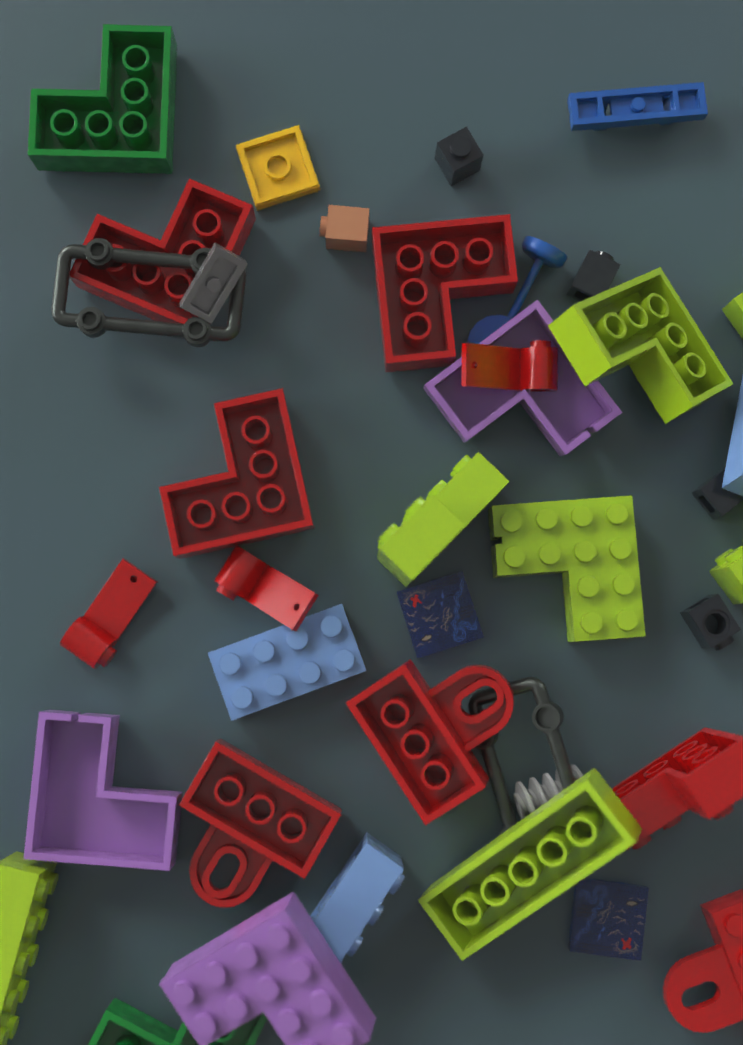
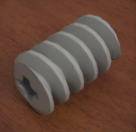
[513,764,584,820]

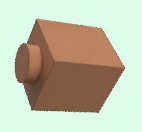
[320,205,370,252]

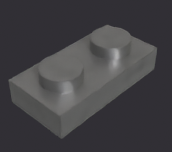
[179,243,248,324]

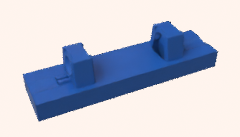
[567,82,708,131]

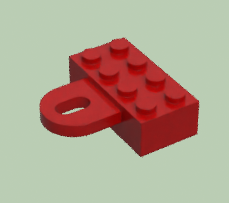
[346,659,514,825]
[179,738,342,908]
[663,888,743,1033]

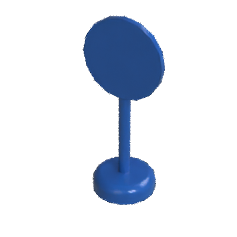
[467,236,568,344]

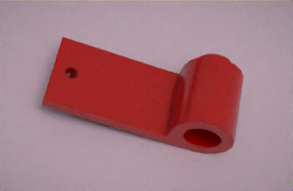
[461,340,558,392]
[214,545,319,632]
[60,558,158,669]

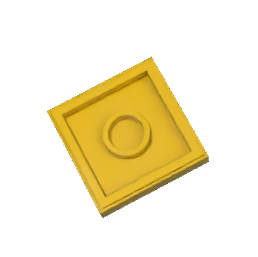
[235,125,320,211]

